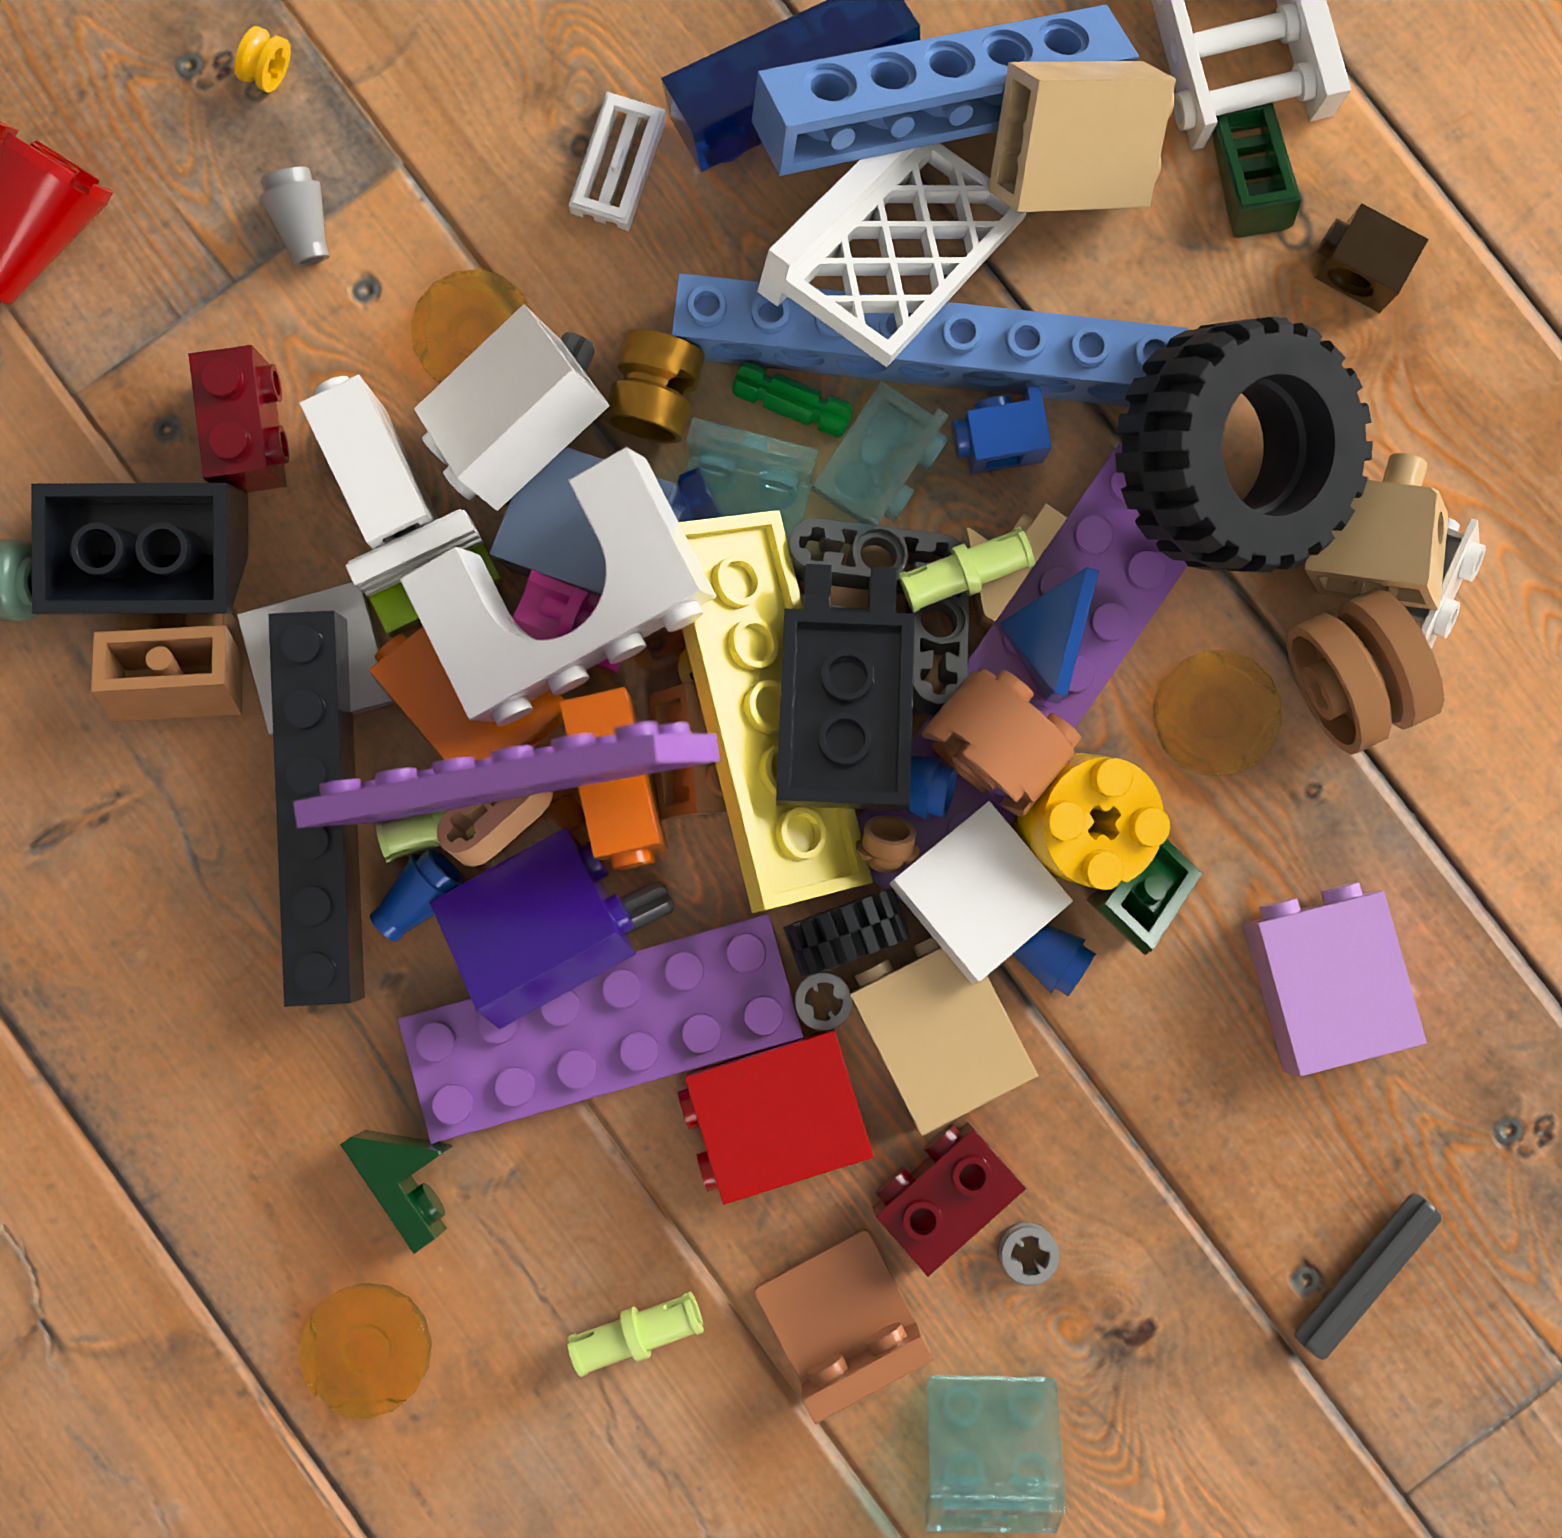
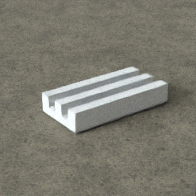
[568,92,667,232]
[345,509,483,597]

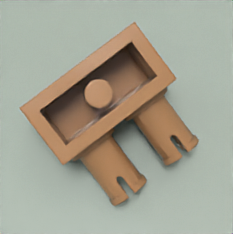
[91,614,243,722]

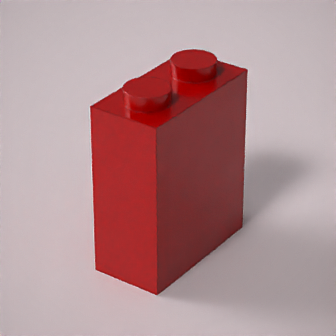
[678,1028,874,1205]

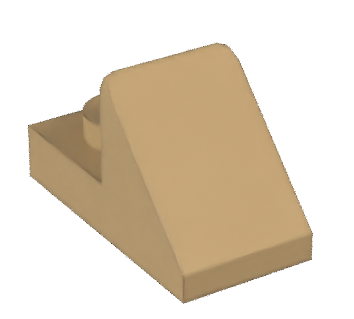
[961,503,1067,631]

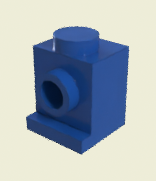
[951,385,1052,475]

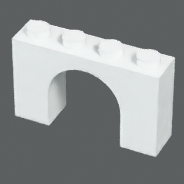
[400,447,717,727]

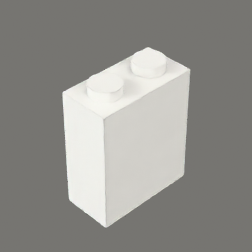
[414,304,610,511]
[300,374,439,549]

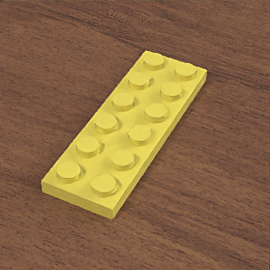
[679,510,873,913]

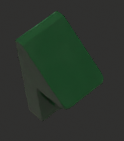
[1087,839,1203,955]
[340,1130,452,1254]

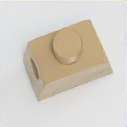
[1304,453,1448,611]

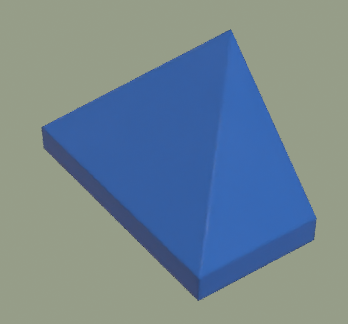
[999,567,1099,704]

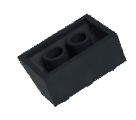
[31,483,248,615]

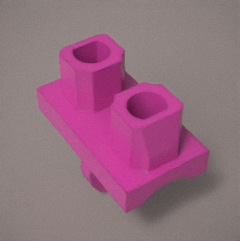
[512,570,622,674]

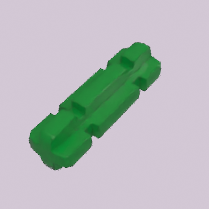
[733,362,853,437]

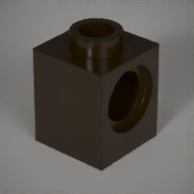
[1315,203,1429,313]

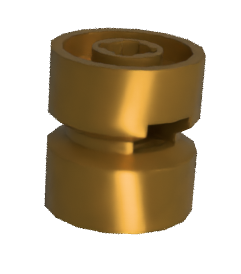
[603,329,705,443]

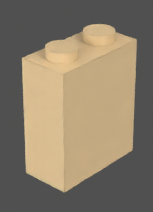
[989,61,1176,212]
[849,936,1038,1136]

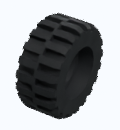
[1115,316,1373,573]

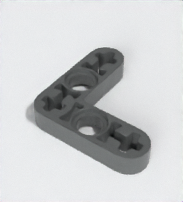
[787,518,969,715]

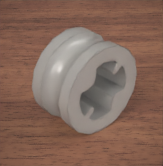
[795,972,852,1030]
[998,1222,1060,1286]

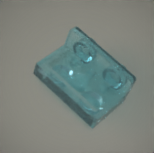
[811,381,949,526]

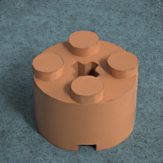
[921,669,1081,816]

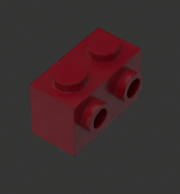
[188,345,290,493]
[873,1122,1027,1277]

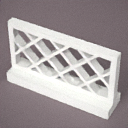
[757,143,1027,367]

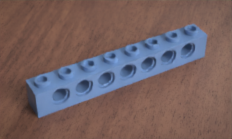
[672,273,1188,407]

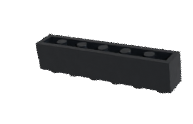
[268,611,365,1007]

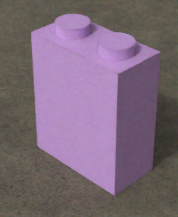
[1243,882,1427,1076]

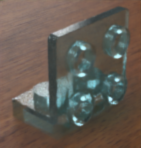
[680,417,818,542]
[925,1375,1066,1534]

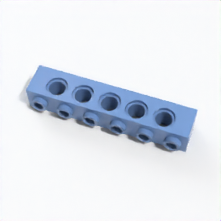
[752,4,1139,176]

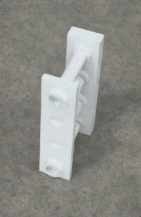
[1151,0,1351,151]

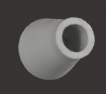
[259,167,330,267]

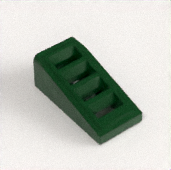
[1212,102,1302,238]

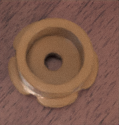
[855,815,920,873]

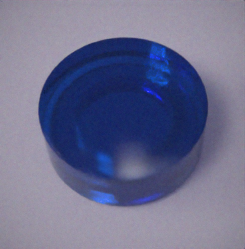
[677,466,724,521]

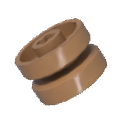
[1286,587,1445,755]

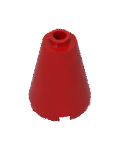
[0,121,114,305]

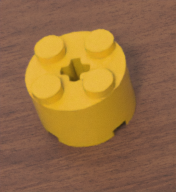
[1014,753,1170,890]

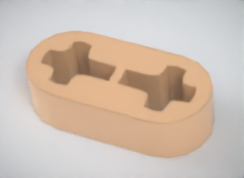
[437,791,553,867]

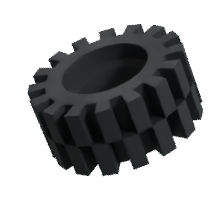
[783,888,911,977]

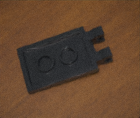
[776,564,915,811]

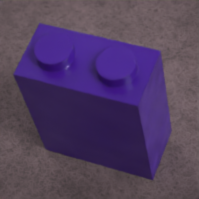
[430,827,636,1029]

